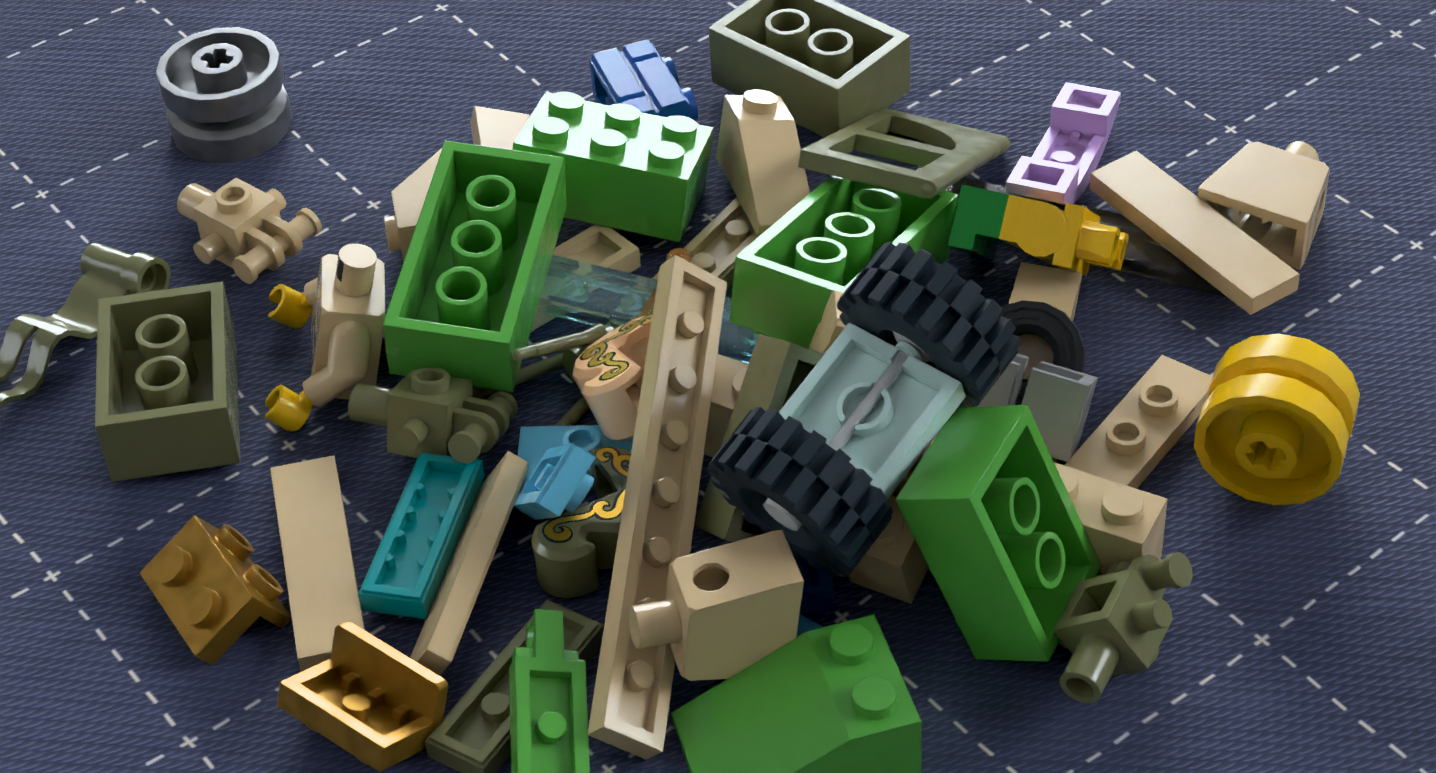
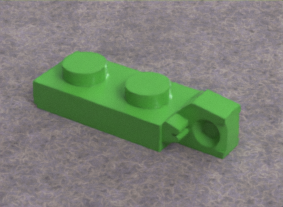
[509,609,590,773]

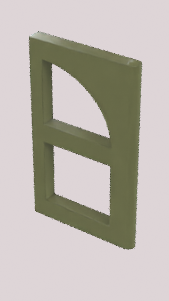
[798,108,1010,198]

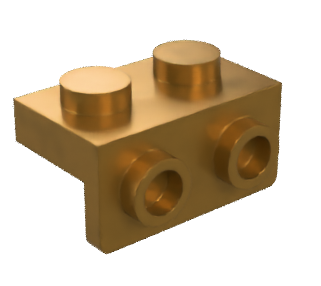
[140,515,292,665]
[276,621,448,772]

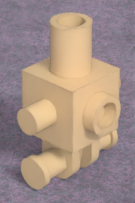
[177,178,322,284]

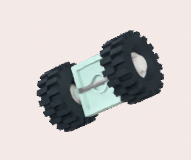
[707,242,1021,577]

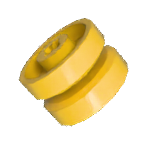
[1194,333,1360,506]

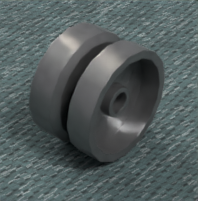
[156,27,292,163]

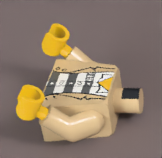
[265,244,385,431]

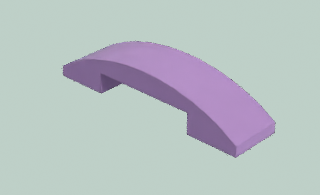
[1005,82,1121,205]

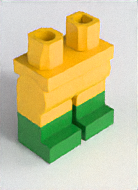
[948,185,1129,276]

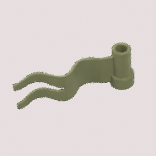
[0,242,171,407]

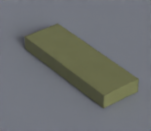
[425,600,604,773]

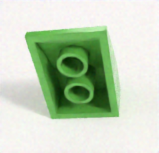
[671,614,922,773]

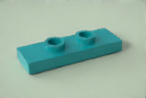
[358,453,485,619]

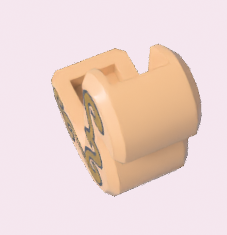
[572,314,653,442]

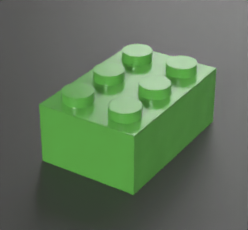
[513,92,714,242]
[895,405,1101,662]

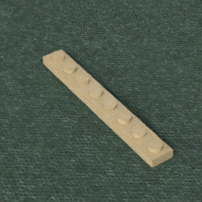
[587,255,727,760]

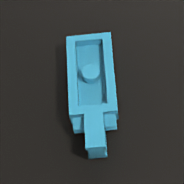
[513,443,596,520]

